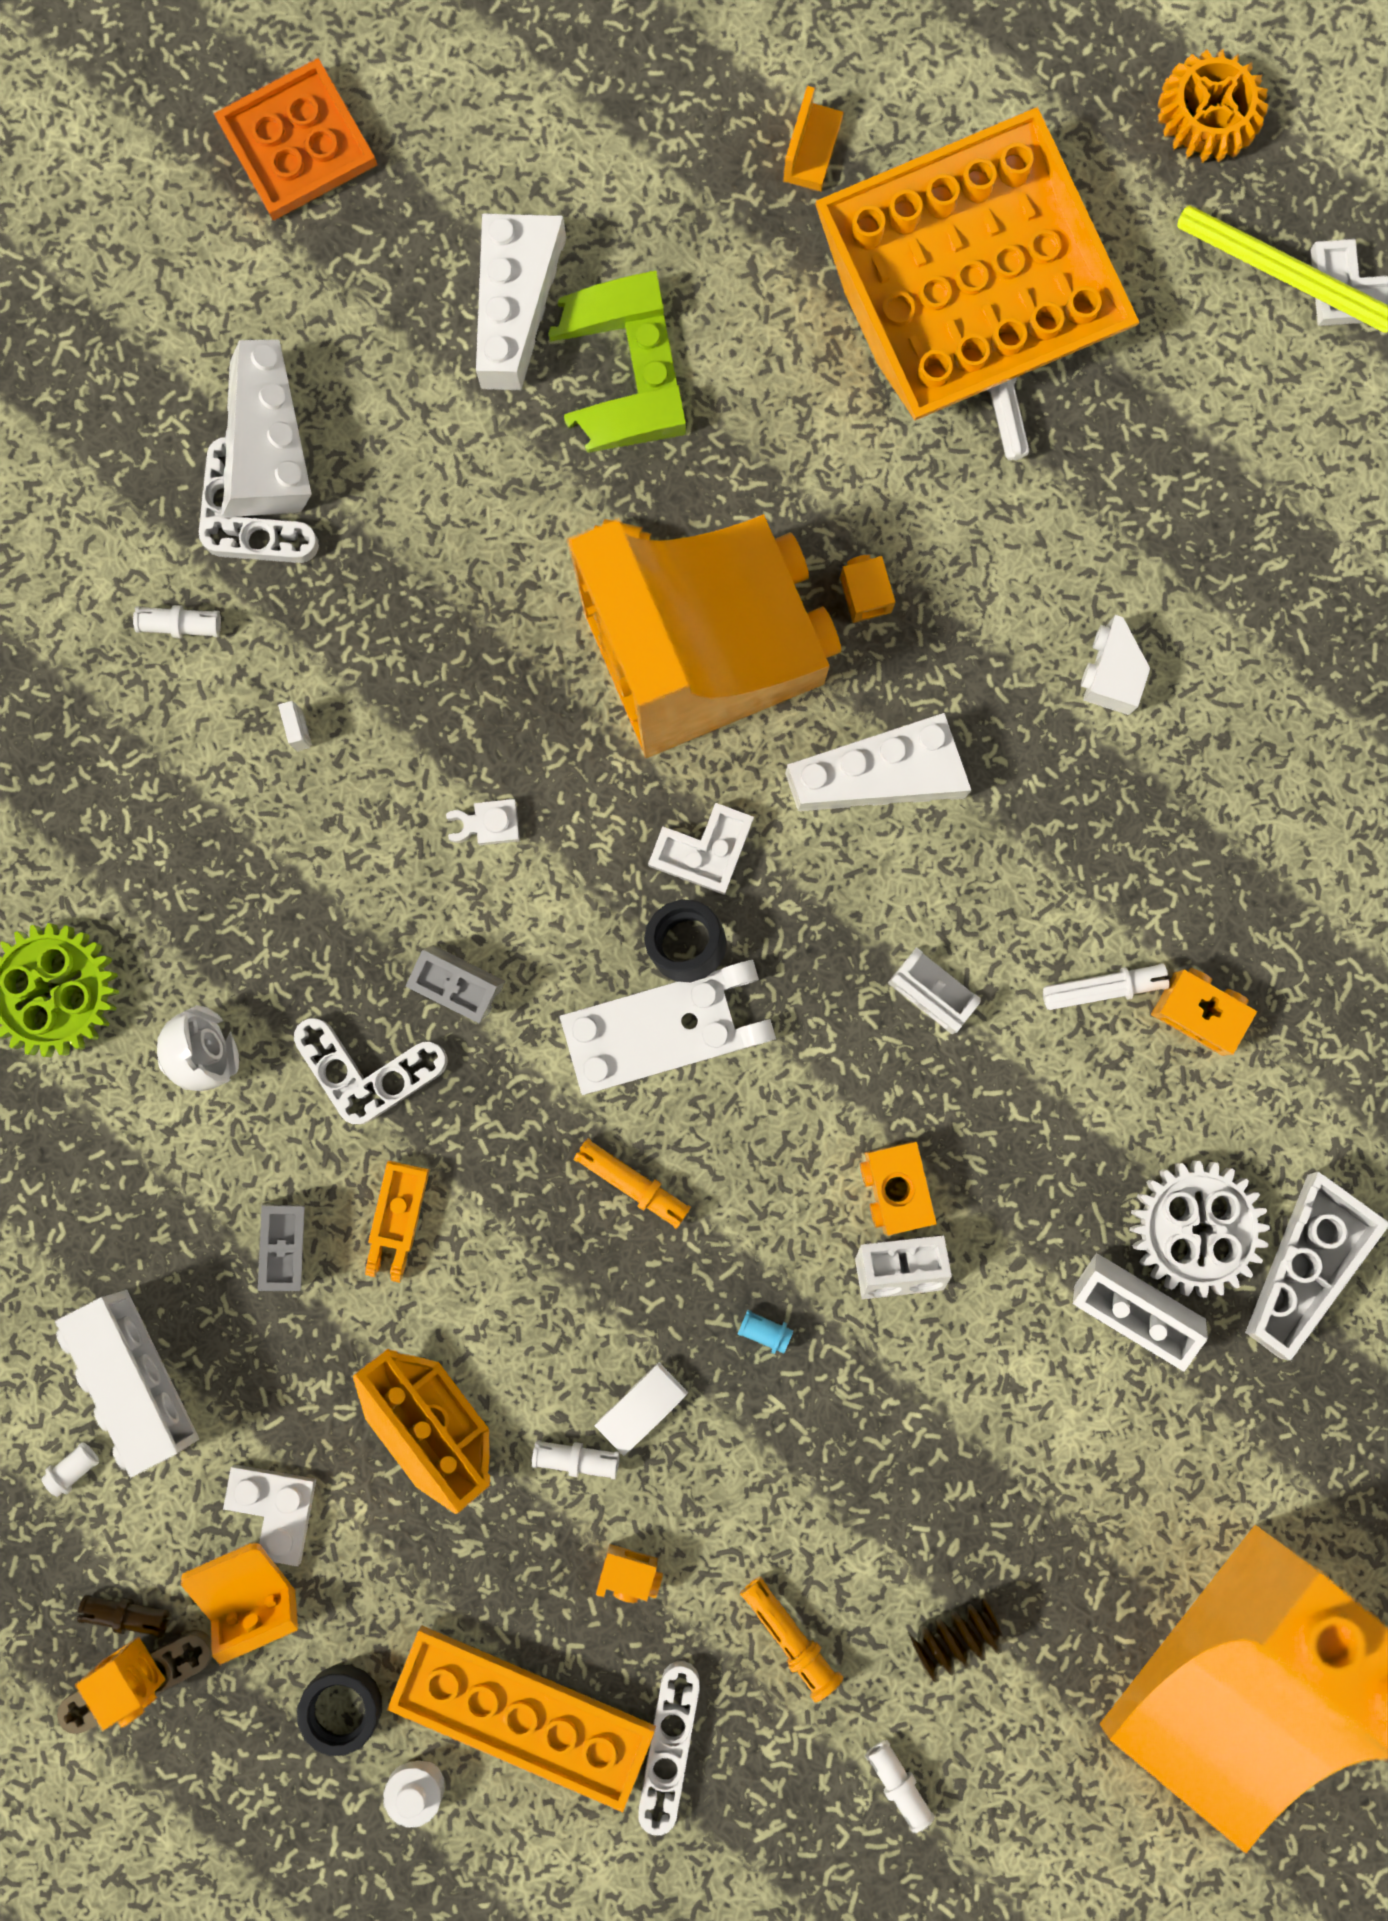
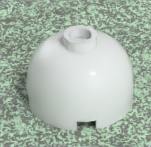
[157,1005,239,1091]

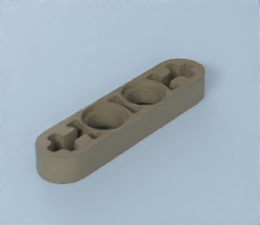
[57,1630,213,1734]

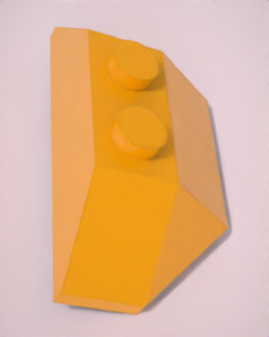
[353,1349,490,1514]

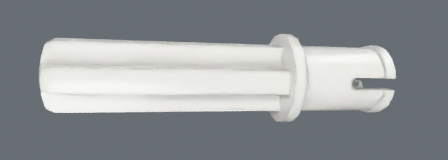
[987,378,1029,461]
[1043,963,1169,1010]

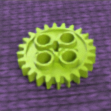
[0,923,119,1058]

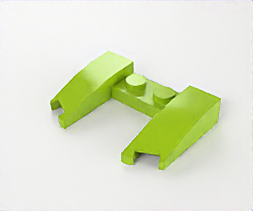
[549,270,686,453]

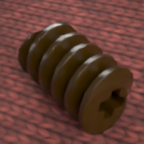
[908,1597,1003,1683]

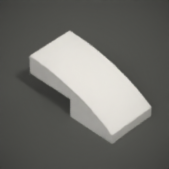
[595,1362,688,1456]

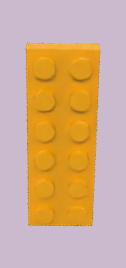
[387,1625,656,1812]

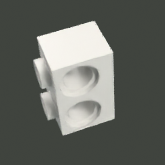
[855,1236,952,1299]

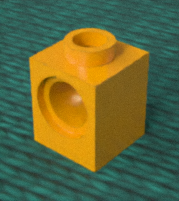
[840,555,896,623]

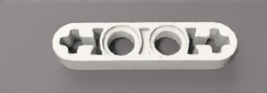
[639,1661,699,1835]

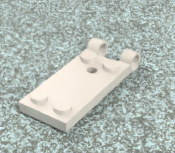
[560,960,776,1095]

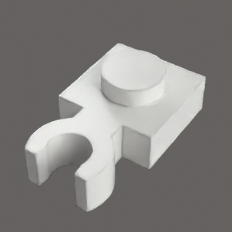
[446,799,520,846]

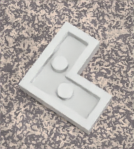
[1310,239,1388,326]
[648,803,754,895]
[223,1464,316,1566]

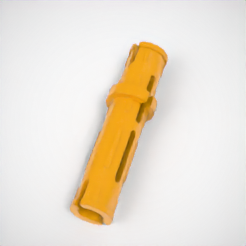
[573,1138,691,1229]

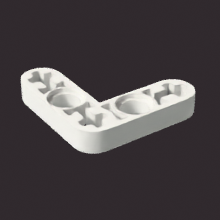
[199,437,319,563]
[294,1019,447,1124]

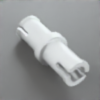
[133,605,221,638]
[532,1440,620,1480]
[865,1740,935,1833]

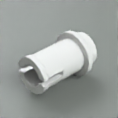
[42,1442,99,1497]

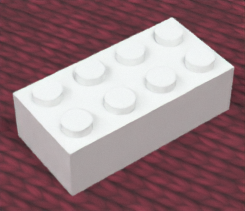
[55,1290,199,1478]

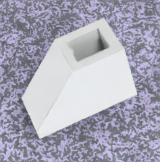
[1081,615,1150,715]

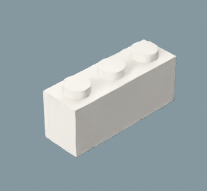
[1073,1253,1208,1372]

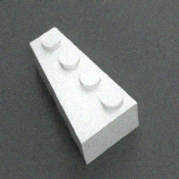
[476,214,566,390]
[221,340,312,517]
[785,713,971,811]
[1245,1172,1388,1361]

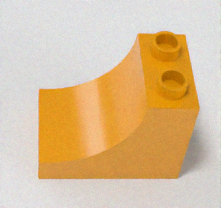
[568,514,841,758]
[1100,1525,1388,1854]

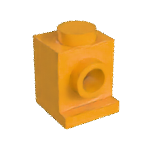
[596,1544,663,1603]

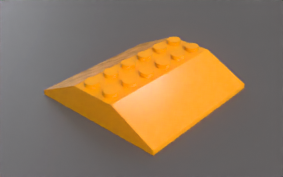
[815,107,1139,421]

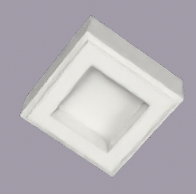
[278,701,312,751]

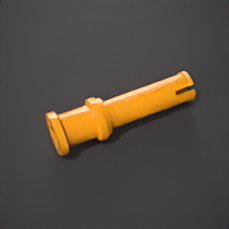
[740,1576,844,1703]

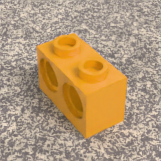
[75,1636,165,1731]

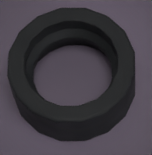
[644,899,727,983]
[297,1665,382,1756]

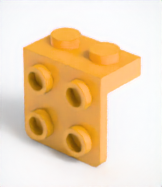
[181,1543,298,1665]

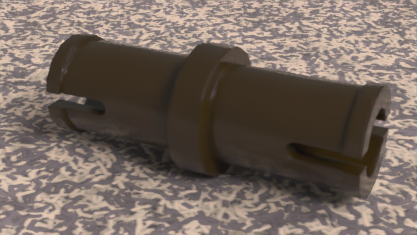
[77,1594,169,1638]

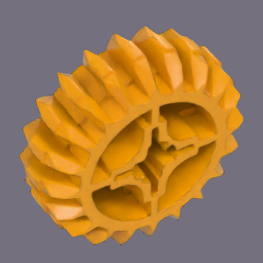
[1158,49,1268,163]

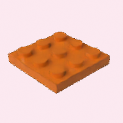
[214,58,377,221]

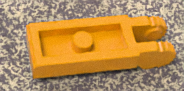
[365,1160,430,1283]

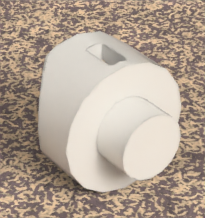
[383,1761,445,1827]

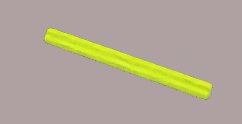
[1177,205,1388,333]

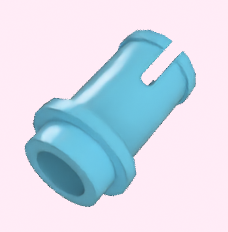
[737,1310,794,1354]

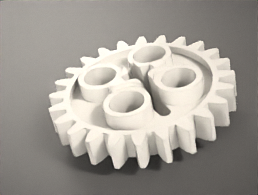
[1130,1160,1270,1298]

